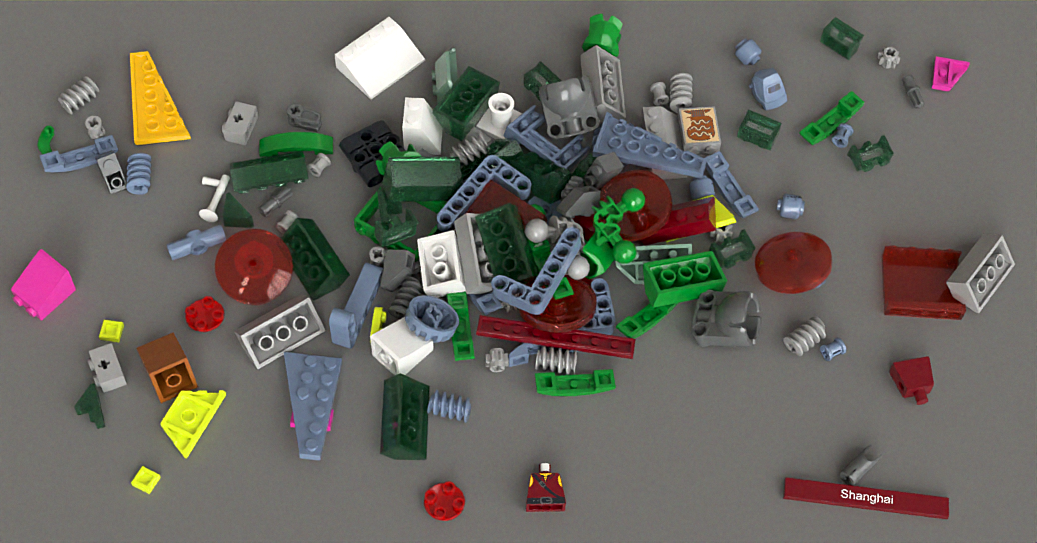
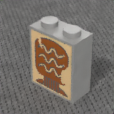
[677,106,721,154]

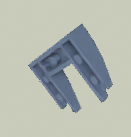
[503,105,590,179]

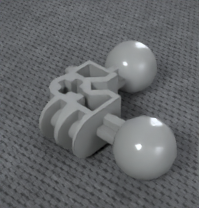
[525,216,590,280]

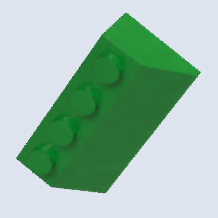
[643,251,727,308]

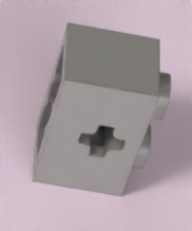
[222,101,258,146]
[87,343,127,393]

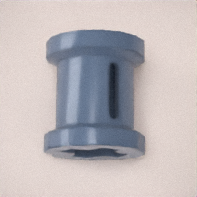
[832,123,854,148]
[820,338,846,361]

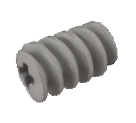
[669,73,693,113]
[58,76,99,115]
[449,131,491,169]
[783,316,826,356]
[535,346,577,375]

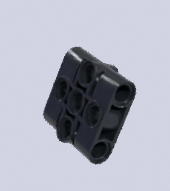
[339,120,406,187]

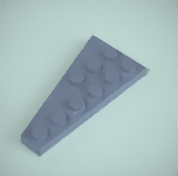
[593,112,707,178]
[284,352,342,460]

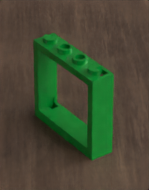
[354,178,455,262]

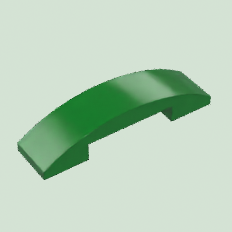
[799,91,865,145]
[259,132,333,157]
[525,236,574,300]
[447,292,475,361]
[616,303,678,339]
[535,369,616,396]

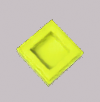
[99,320,124,342]
[131,466,161,494]

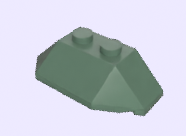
[432,48,460,114]
[615,244,692,284]

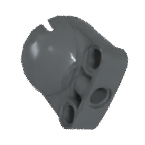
[539,76,600,139]
[691,289,761,347]

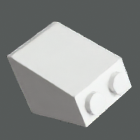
[402,97,443,155]
[370,317,433,380]

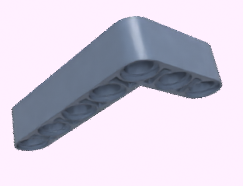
[437,155,531,233]
[491,227,581,315]
[329,263,384,349]
[521,278,615,344]

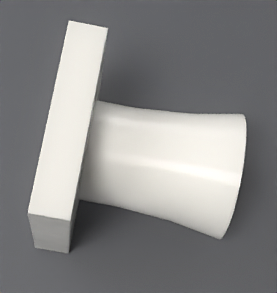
[476,93,523,145]

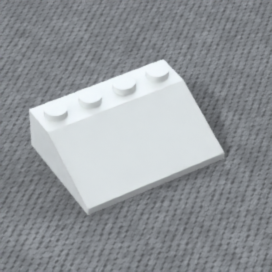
[335,17,425,99]

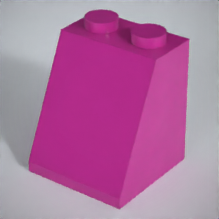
[11,249,76,321]

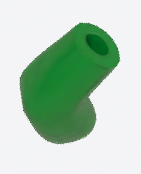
[37,126,55,155]

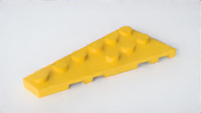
[130,51,191,145]

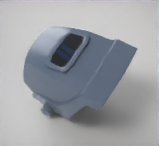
[749,68,787,110]

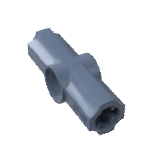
[166,225,227,260]

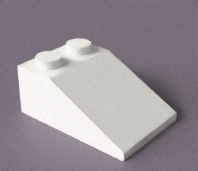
[417,230,466,298]

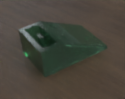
[510,152,576,204]

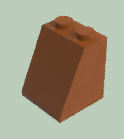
[136,332,198,403]

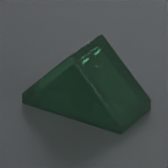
[222,192,254,228]

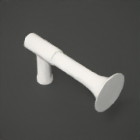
[199,174,230,222]

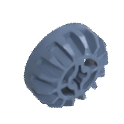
[405,295,459,343]

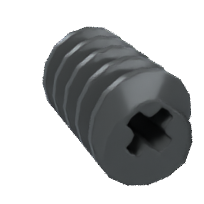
[388,276,425,319]

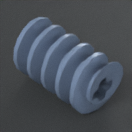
[126,153,152,195]
[427,389,471,423]

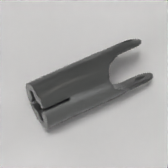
[840,445,882,486]

